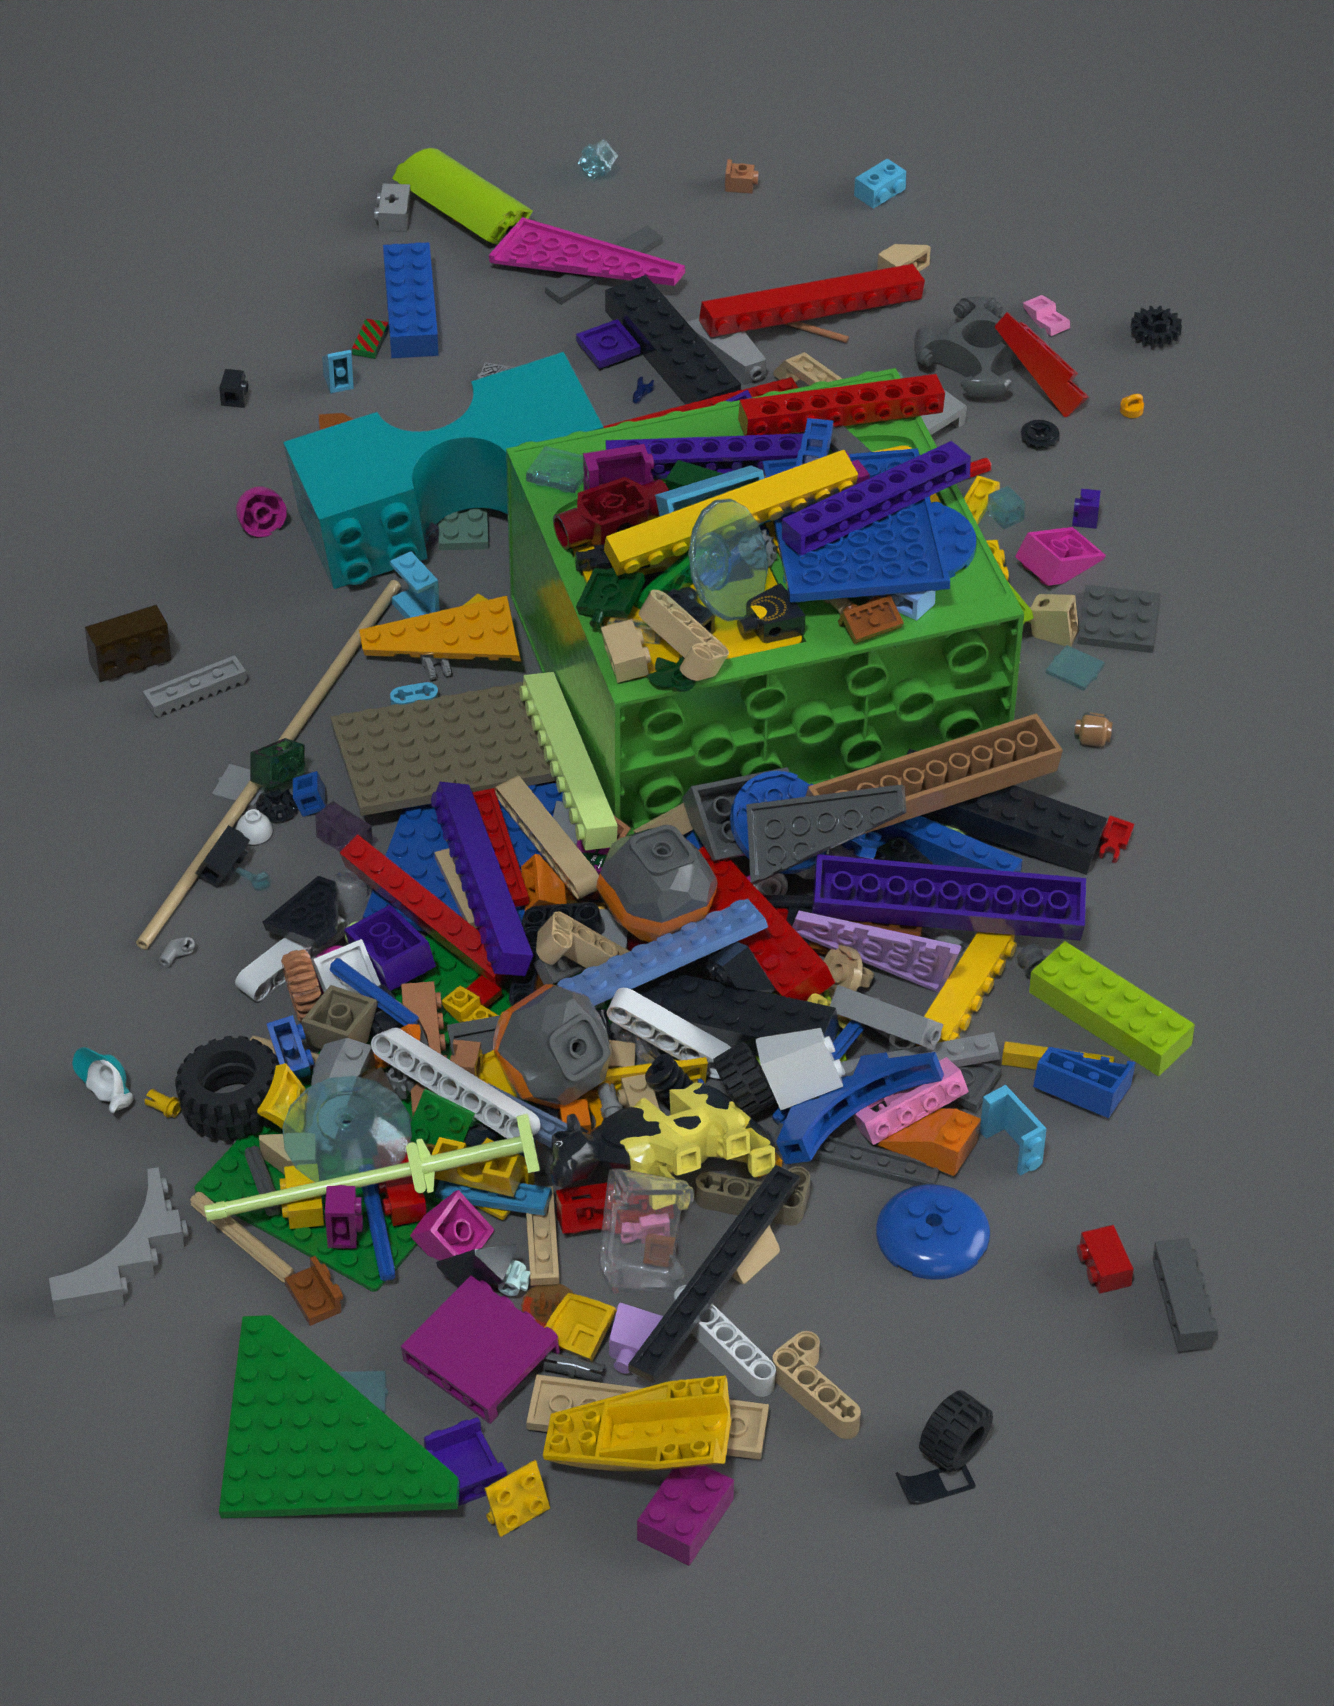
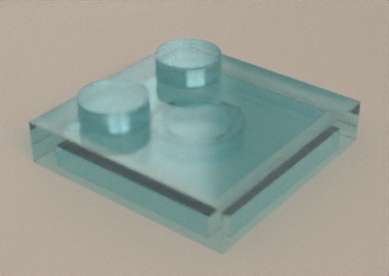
[526,446,583,493]

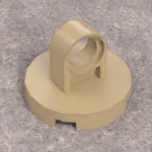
[824,945,874,998]

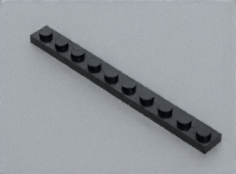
[628,1165,800,1383]

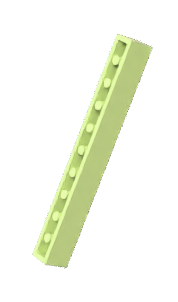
[519,672,618,850]

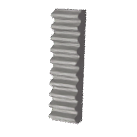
[143,655,247,718]

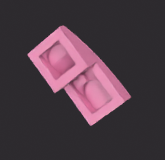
[1023,295,1070,336]

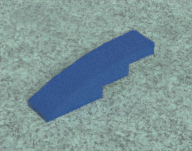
[796,418,834,467]

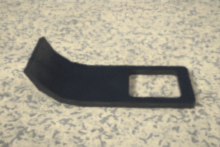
[895,1464,976,1504]

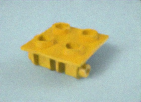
[484,1460,550,1537]

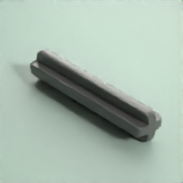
[245,1145,281,1216]

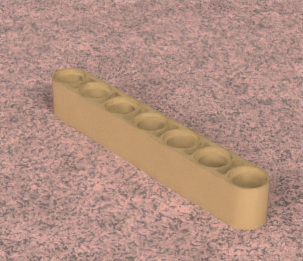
[494,775,599,900]

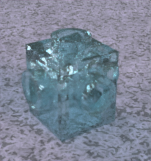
[577,139,619,179]

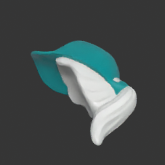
[72,1047,133,1113]

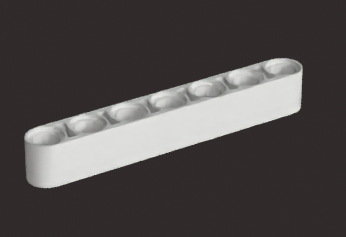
[371,1028,540,1139]

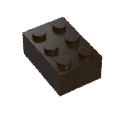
[85,604,171,682]

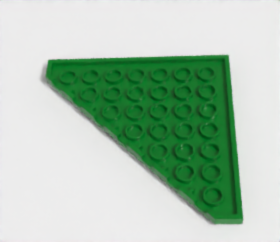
[219,1315,460,1519]

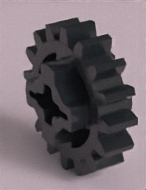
[1130,306,1182,347]

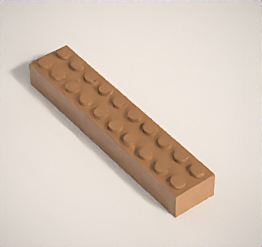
[806,713,1063,835]

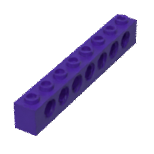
[605,433,805,479]
[782,441,971,556]

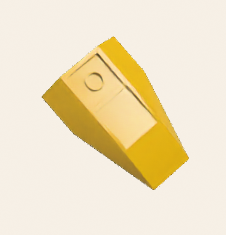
[543,1375,731,1471]

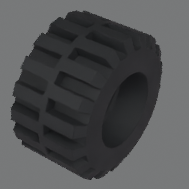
[713,1041,777,1117]
[919,1390,993,1472]

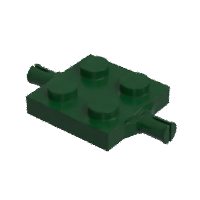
[576,568,645,629]

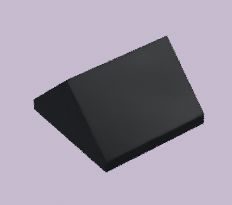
[436,1244,517,1288]

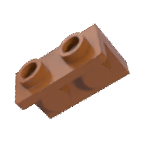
[838,595,904,644]
[284,1256,343,1326]

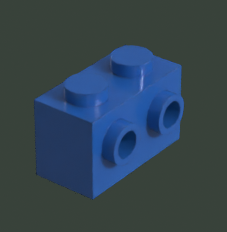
[266,1015,314,1079]

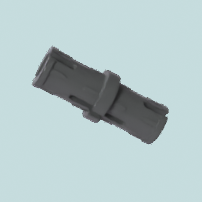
[543,1352,605,1383]

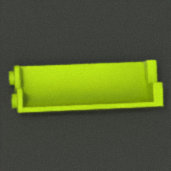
[392,148,533,245]

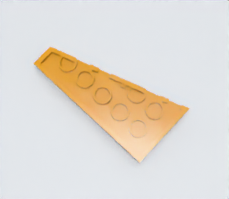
[359,596,521,661]

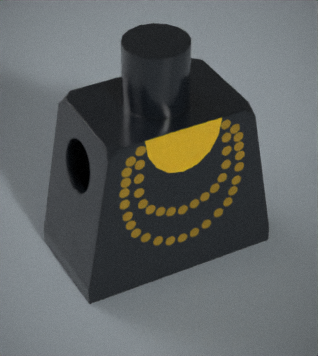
[737,583,805,643]

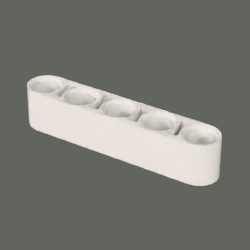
[235,915,349,1002]
[607,988,731,1079]
[674,1285,776,1397]

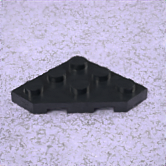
[262,876,339,949]

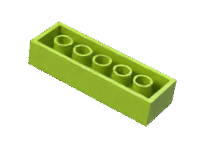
[1029,941,1195,1077]

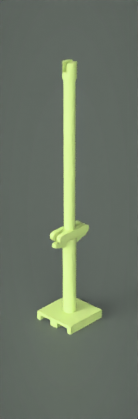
[204,1113,540,1221]

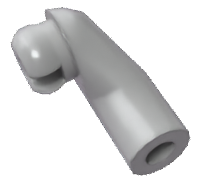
[158,937,195,968]

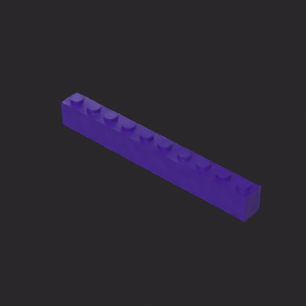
[431,782,533,976]

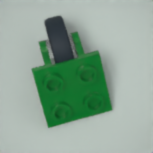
[405,1089,499,1147]

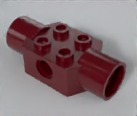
[553,477,669,550]

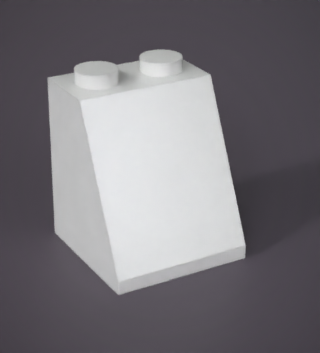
[756,1028,845,1110]

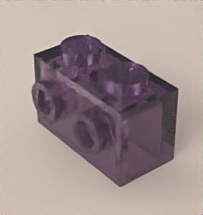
[315,801,373,852]

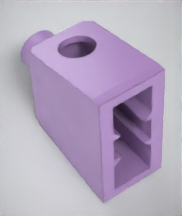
[609,1303,663,1374]

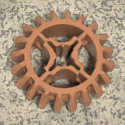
[281,949,321,1023]

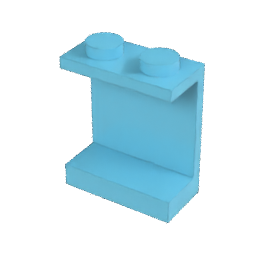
[390,551,440,619]
[980,1085,1047,1176]

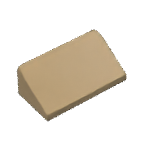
[732,1225,780,1284]

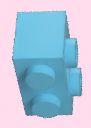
[854,159,907,209]

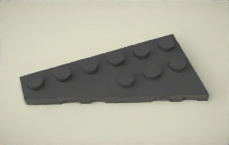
[746,784,906,885]

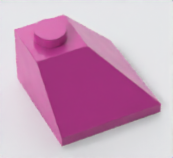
[410,1190,494,1261]

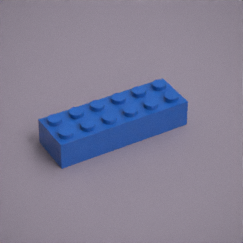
[383,242,438,359]

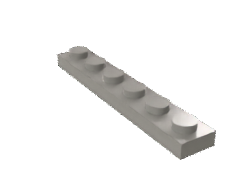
[841,1032,1000,1077]

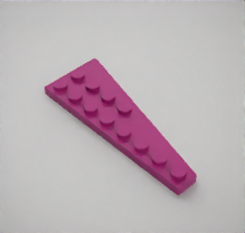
[489,217,685,286]

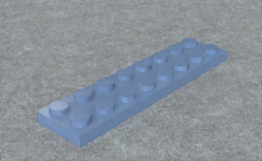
[555,899,768,1006]

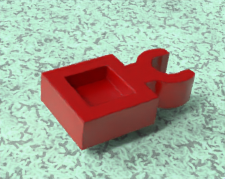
[1099,815,1135,863]

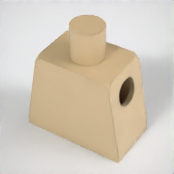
[1026,594,1079,647]

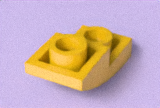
[441,986,499,1023]

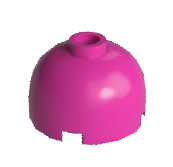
[236,486,286,537]

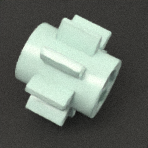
[494,1260,530,1296]

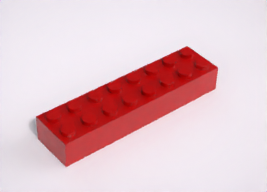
[699,846,835,1001]

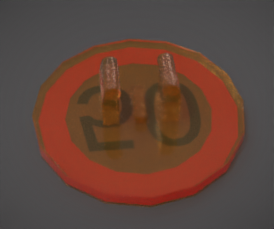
[521,1284,574,1327]

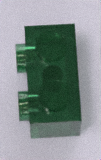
[250,738,305,789]

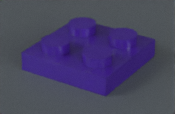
[576,319,640,369]

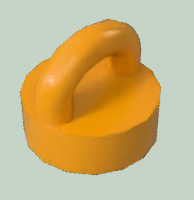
[1120,394,1144,418]

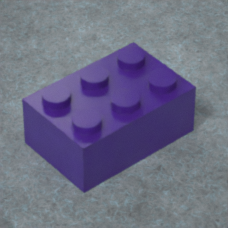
[344,905,436,991]

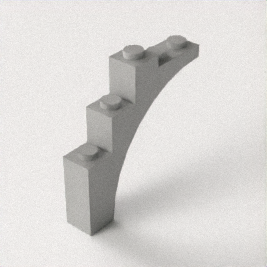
[49,1167,188,1318]

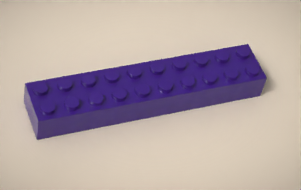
[812,854,1086,941]

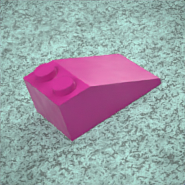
[1015,527,1106,586]

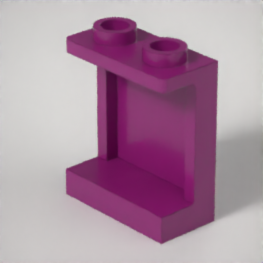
[583,444,654,491]

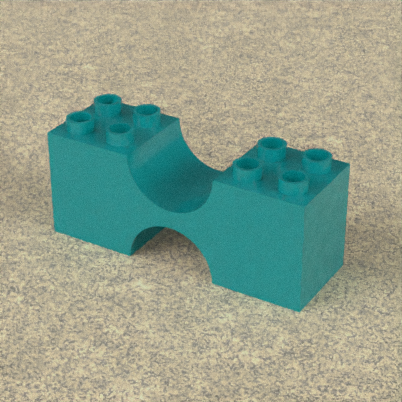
[283,352,604,589]

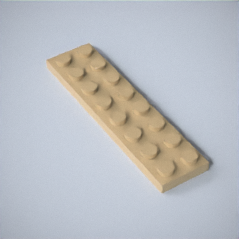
[526,1374,769,1460]

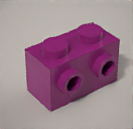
[325,1185,363,1248]

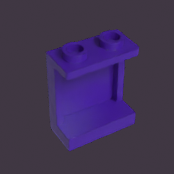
[424,1417,507,1506]

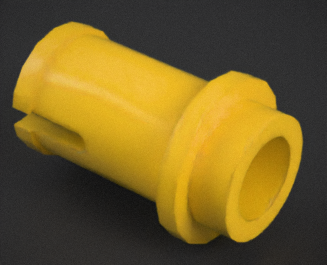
[145,1089,181,1118]

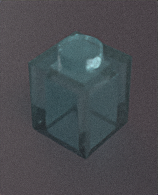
[987,486,1025,529]

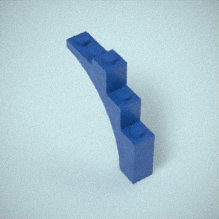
[776,1052,944,1164]

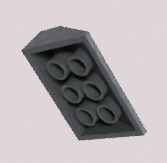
[682,767,789,862]

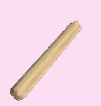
[190,1192,294,1283]

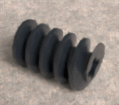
[645,1054,694,1108]

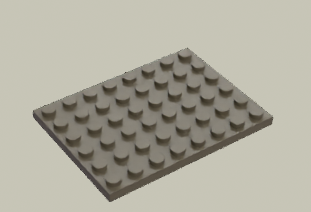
[330,682,556,816]

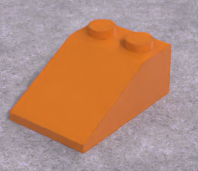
[878,1108,981,1176]

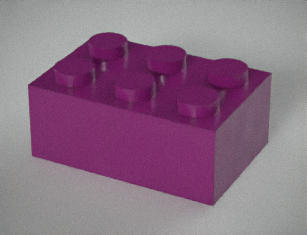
[637,1466,734,1566]

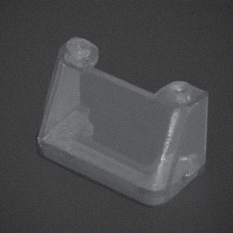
[599,1169,694,1294]

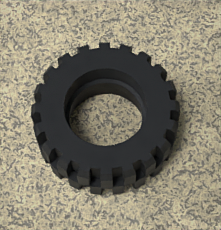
[175,1036,279,1140]

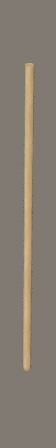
[136,580,401,950]

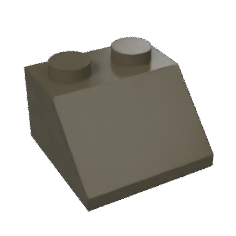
[301,985,378,1049]

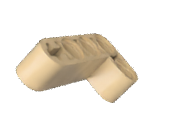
[639,590,729,681]
[536,912,630,968]
[772,1331,861,1439]

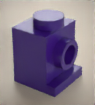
[1072,489,1101,529]

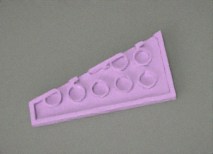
[792,911,961,993]

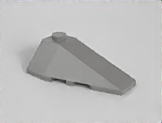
[306,1038,376,1154]

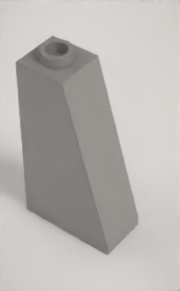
[687,318,766,384]
[830,985,944,1050]

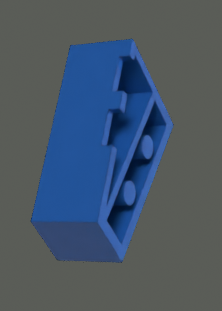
[1033,1047,1136,1118]

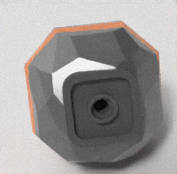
[596,825,718,942]
[493,984,612,1109]

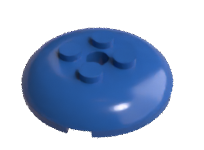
[876,1184,990,1280]

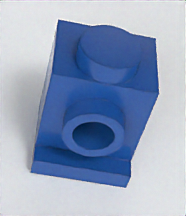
[293,771,327,817]

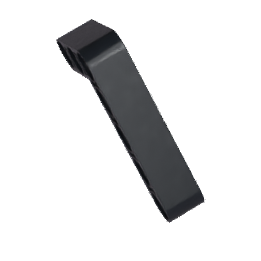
[509,902,605,1006]

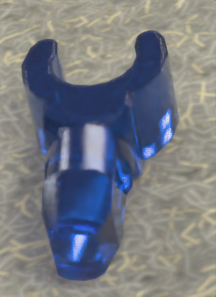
[632,377,654,403]

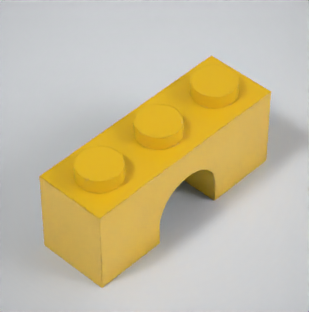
[432,1137,523,1197]

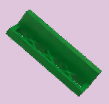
[633,538,721,609]

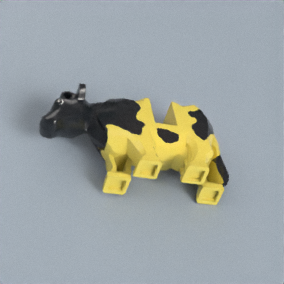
[550,1082,775,1209]

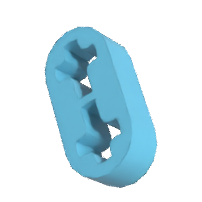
[390,682,438,705]

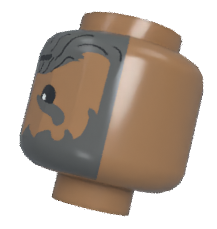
[1074,712,1113,747]

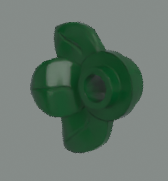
[647,656,696,692]

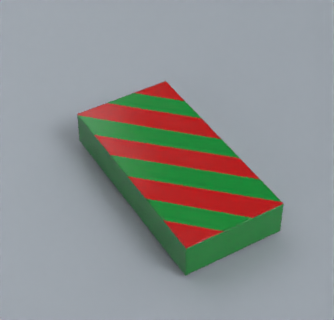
[352,318,389,359]

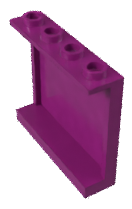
[401,1276,560,1424]

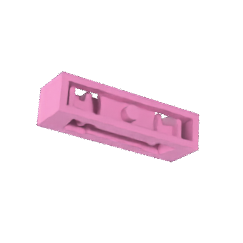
[853,1057,969,1145]

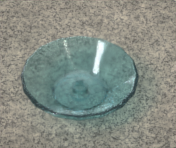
[689,499,768,621]
[282,1076,412,1187]

